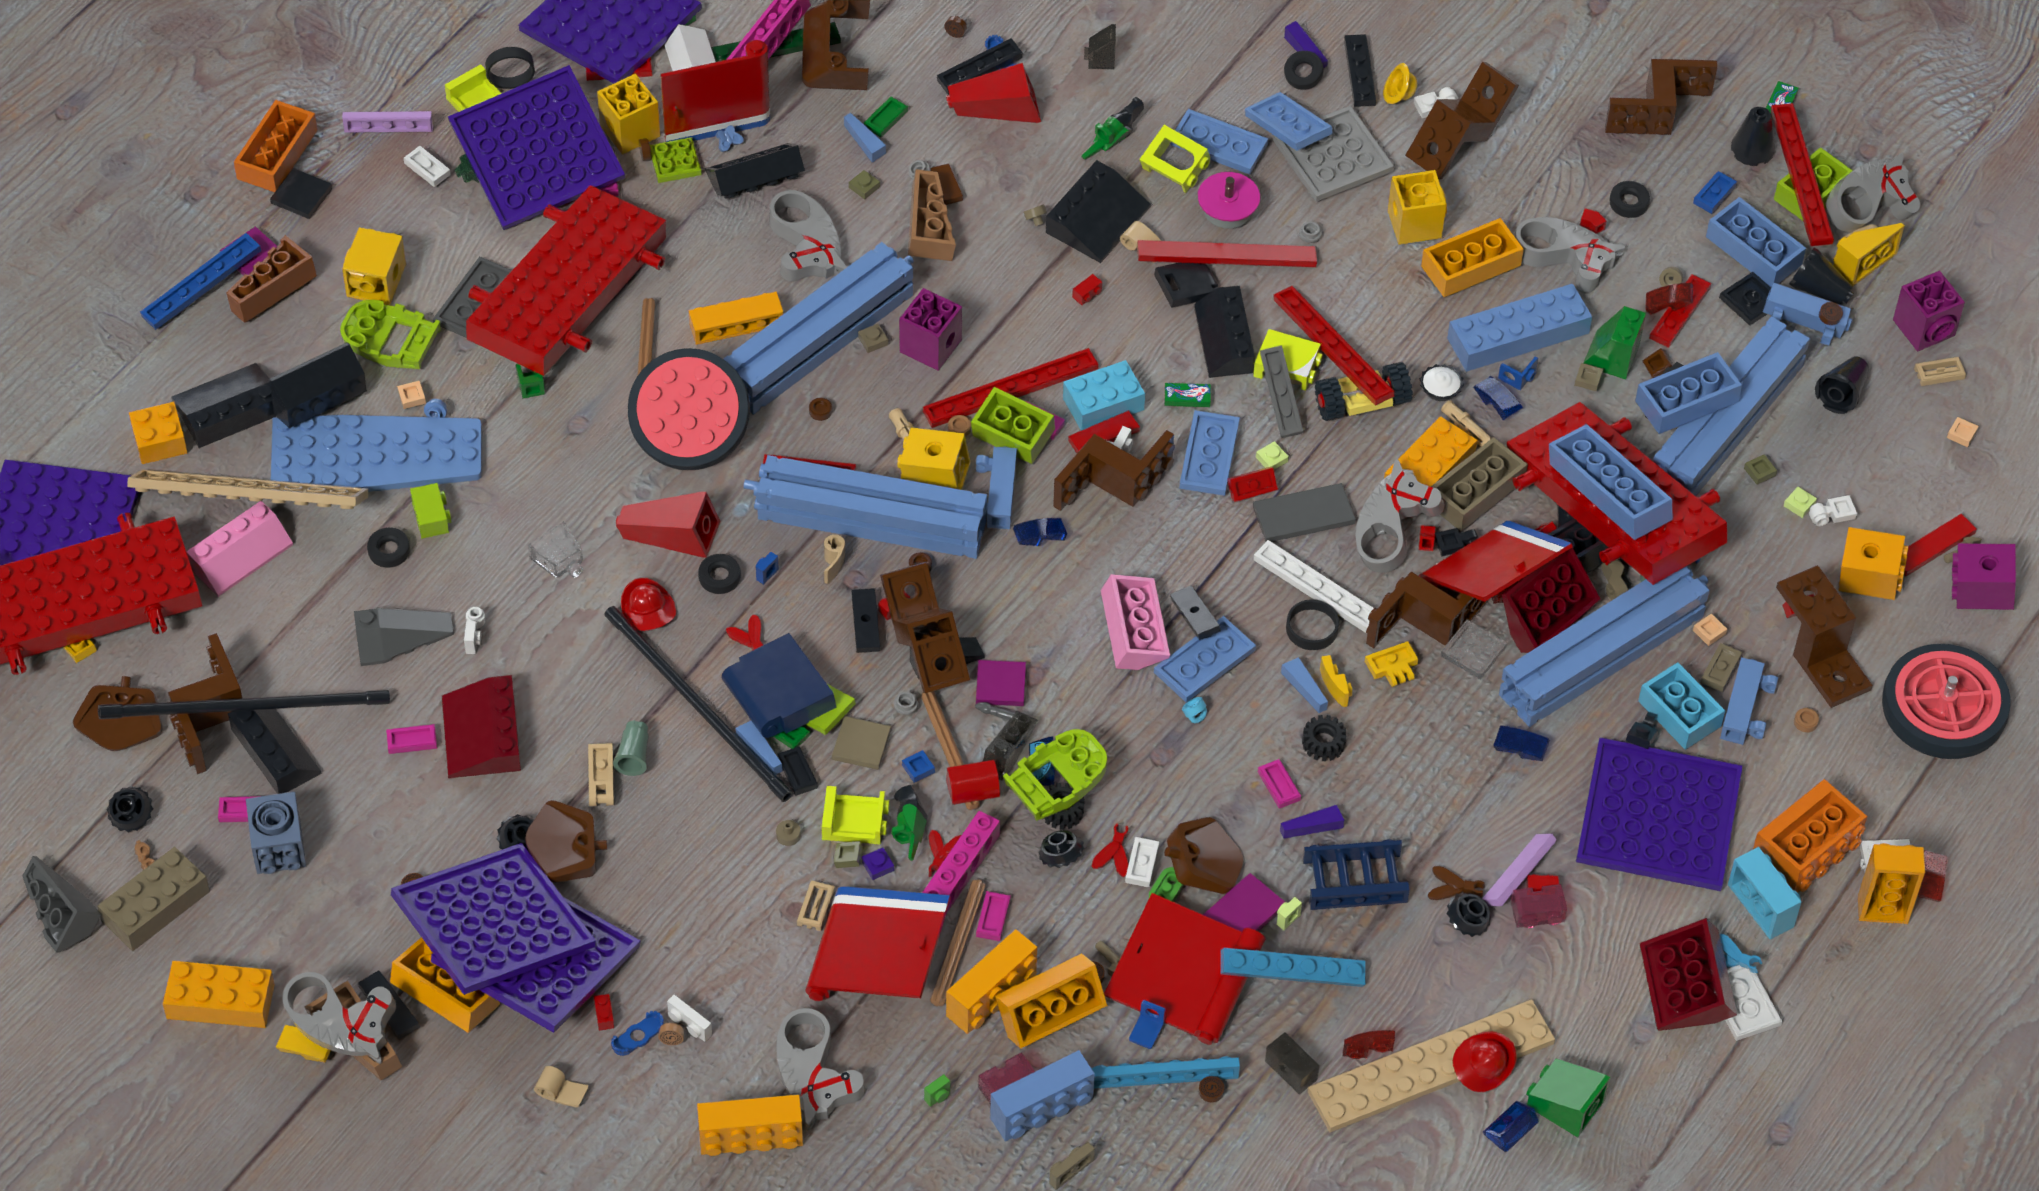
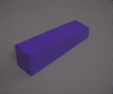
[1284,21,1328,68]
[1280,805,1344,839]

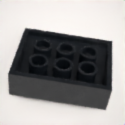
[1046,160,1151,263]
[171,363,276,448]

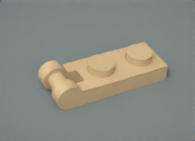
[588,743,614,806]

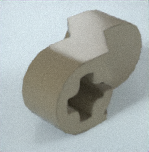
[1602,559,1628,601]

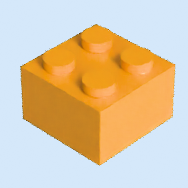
[129,402,187,464]

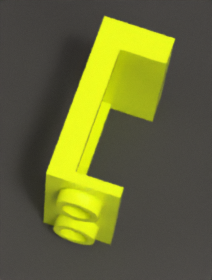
[1139,125,1211,193]

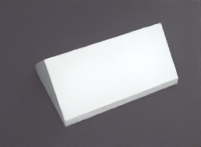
[665,24,716,71]

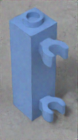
[1763,282,1852,346]
[976,446,1017,529]
[1720,657,1778,745]

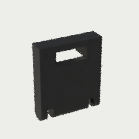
[1154,263,1219,308]

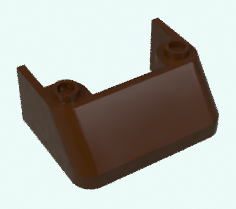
[802,0,870,90]

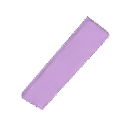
[342,111,433,133]
[1482,834,1556,906]

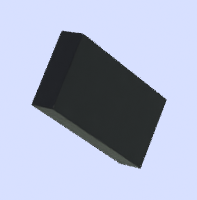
[777,746,818,796]

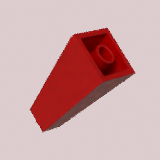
[946,63,1041,123]
[616,492,720,558]

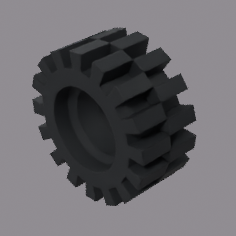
[1302,715,1347,762]
[1043,782,1085,830]

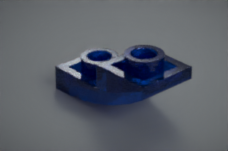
[1473,376,1523,421]
[1013,518,1067,546]
[1493,725,1550,761]

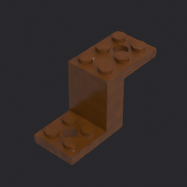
[1605,59,1717,135]
[1405,62,1519,179]
[1053,430,1175,511]
[880,562,970,693]
[1776,565,1873,708]
[1366,572,1488,649]
[168,633,243,774]

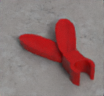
[726,615,763,651]
[1092,823,1128,877]
[928,830,961,877]

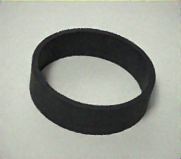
[485,47,535,89]
[1286,600,1339,650]

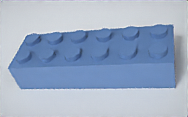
[1447,284,1592,372]
[1549,424,1673,540]

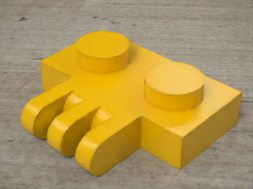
[1365,641,1418,687]

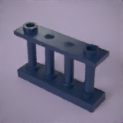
[1303,839,1410,910]

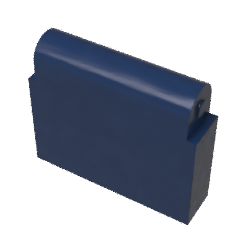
[721,633,837,738]

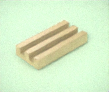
[1914,357,1966,386]
[797,881,835,931]

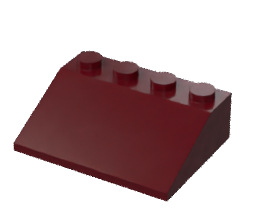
[1502,540,1601,653]
[442,675,521,778]
[1640,918,1737,1031]

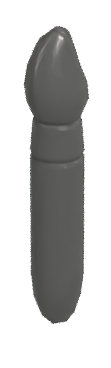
[975,702,1032,724]

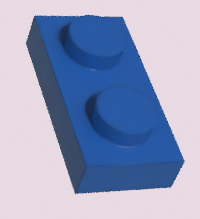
[1693,171,1737,214]

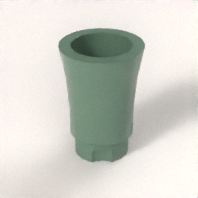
[613,720,649,776]

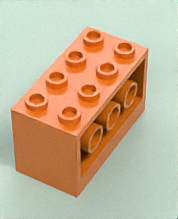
[1753,779,1867,893]

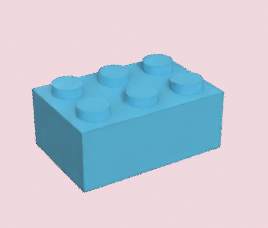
[1063,360,1145,430]
[1638,662,1725,750]
[1728,847,1801,940]

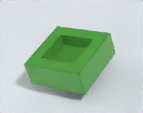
[924,1074,950,1107]

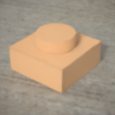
[397,381,426,409]
[1947,417,1979,447]
[1693,614,1727,646]

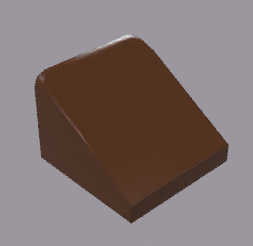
[1642,348,1673,378]

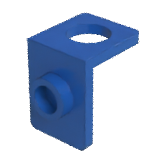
[1498,356,1538,390]
[1129,1000,1166,1049]

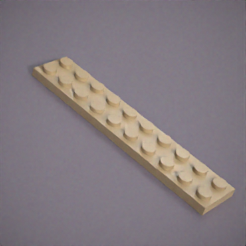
[127,470,368,509]
[1308,999,1555,1133]

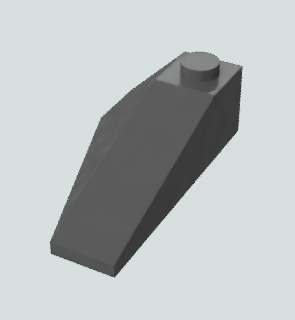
[354,608,454,666]
[22,856,101,953]

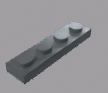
[1260,345,1303,439]

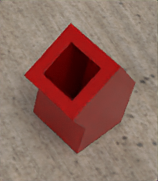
[1580,208,1607,234]
[1419,525,1435,551]

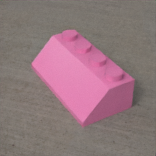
[186,501,293,597]
[1101,574,1170,670]

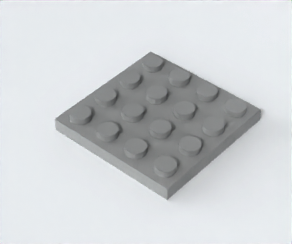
[1273,106,1394,202]

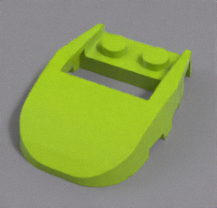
[340,300,441,369]
[1003,729,1107,821]

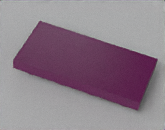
[1203,873,1285,932]

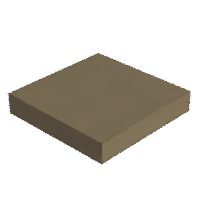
[832,716,891,770]

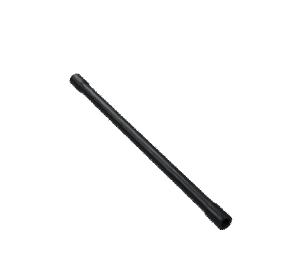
[604,606,793,802]
[98,690,390,719]

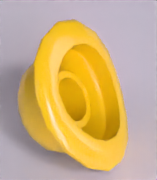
[1383,63,1418,104]

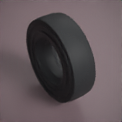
[1284,51,1324,90]
[1609,181,1650,218]
[367,527,410,568]
[698,554,741,594]

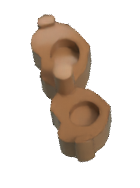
[135,840,155,870]

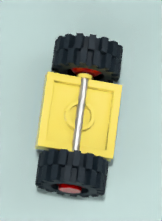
[1315,362,1413,421]

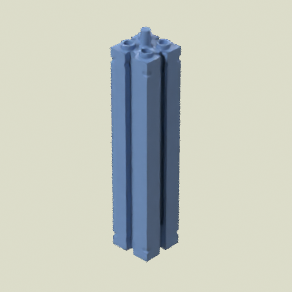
[723,242,914,415]
[1653,316,1810,496]
[744,455,987,559]
[1499,566,1710,727]

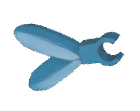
[1720,934,1763,973]

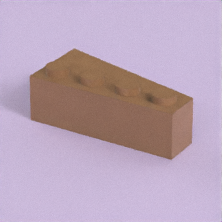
[908,169,956,261]
[304,980,402,1080]

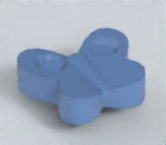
[716,125,743,152]

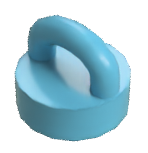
[1182,697,1207,723]

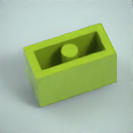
[410,483,452,539]

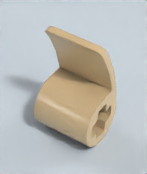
[1120,221,1161,263]
[824,535,845,584]
[534,1066,588,1107]

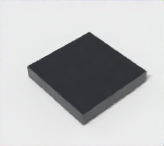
[270,168,332,219]
[1719,272,1771,326]

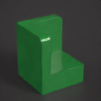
[515,364,545,399]

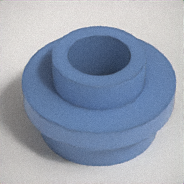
[424,399,447,418]

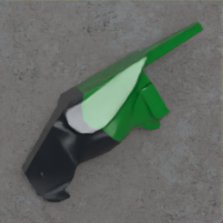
[1082,97,1144,160]
[891,785,928,861]

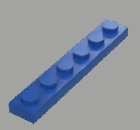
[140,233,262,330]

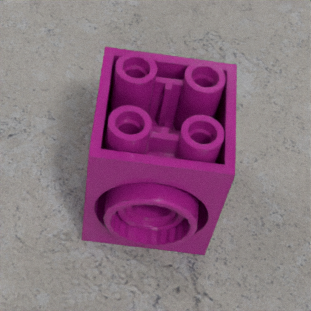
[1893,270,1965,352]
[899,288,962,371]
[1952,543,2016,610]

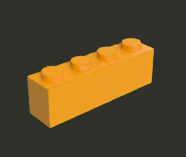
[688,291,783,345]

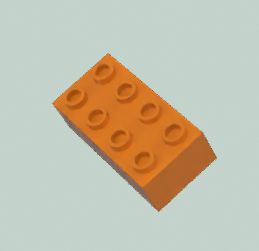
[234,100,318,192]

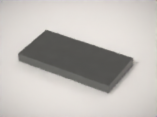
[433,256,512,338]
[1253,483,1356,542]

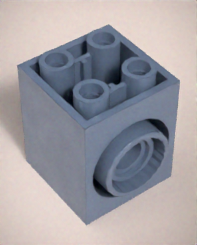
[246,792,306,874]

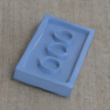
[1245,92,1333,151]
[1170,109,1268,175]
[1179,410,1240,496]
[1154,616,1256,702]

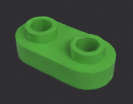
[1148,867,1184,902]

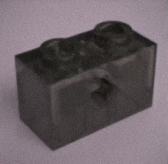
[1265,1032,1320,1094]

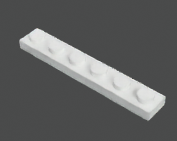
[1253,540,1374,633]

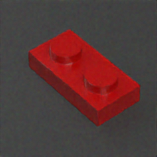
[1227,466,1278,502]

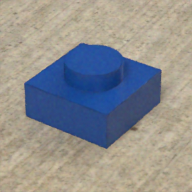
[755,552,779,585]
[902,750,935,783]

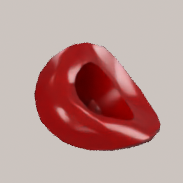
[621,578,676,631]
[1452,1031,1517,1092]

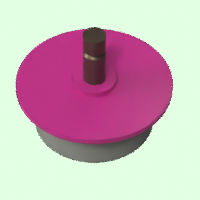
[1198,172,1260,228]

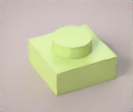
[1256,441,1289,470]
[1784,487,1817,518]
[1277,897,1302,930]

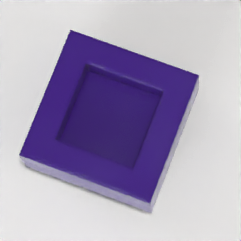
[861,847,894,880]

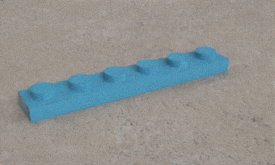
[1221,948,1365,987]
[1091,1056,1240,1089]

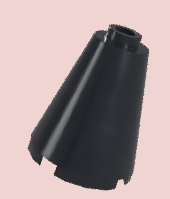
[1731,107,1775,166]
[1789,247,1854,305]
[1815,356,1869,414]

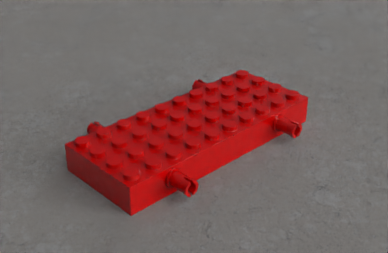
[466,185,666,376]
[1507,402,1727,585]
[0,513,202,675]

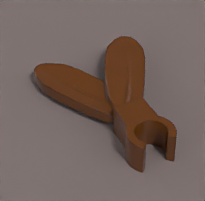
[1428,866,1485,900]

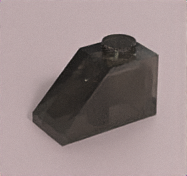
[1084,24,1116,70]

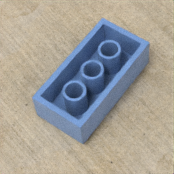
[1706,197,1806,287]
[1635,352,1742,434]
[990,1050,1094,1142]

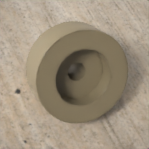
[1023,204,1047,226]
[1659,267,1683,290]
[776,820,801,846]

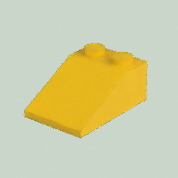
[1833,223,1905,286]

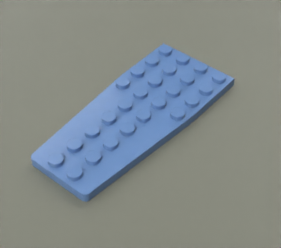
[271,415,482,492]

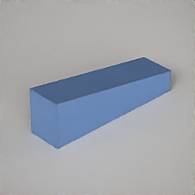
[844,113,886,162]
[1281,657,1328,713]
[735,721,782,775]

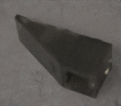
[983,711,1038,781]

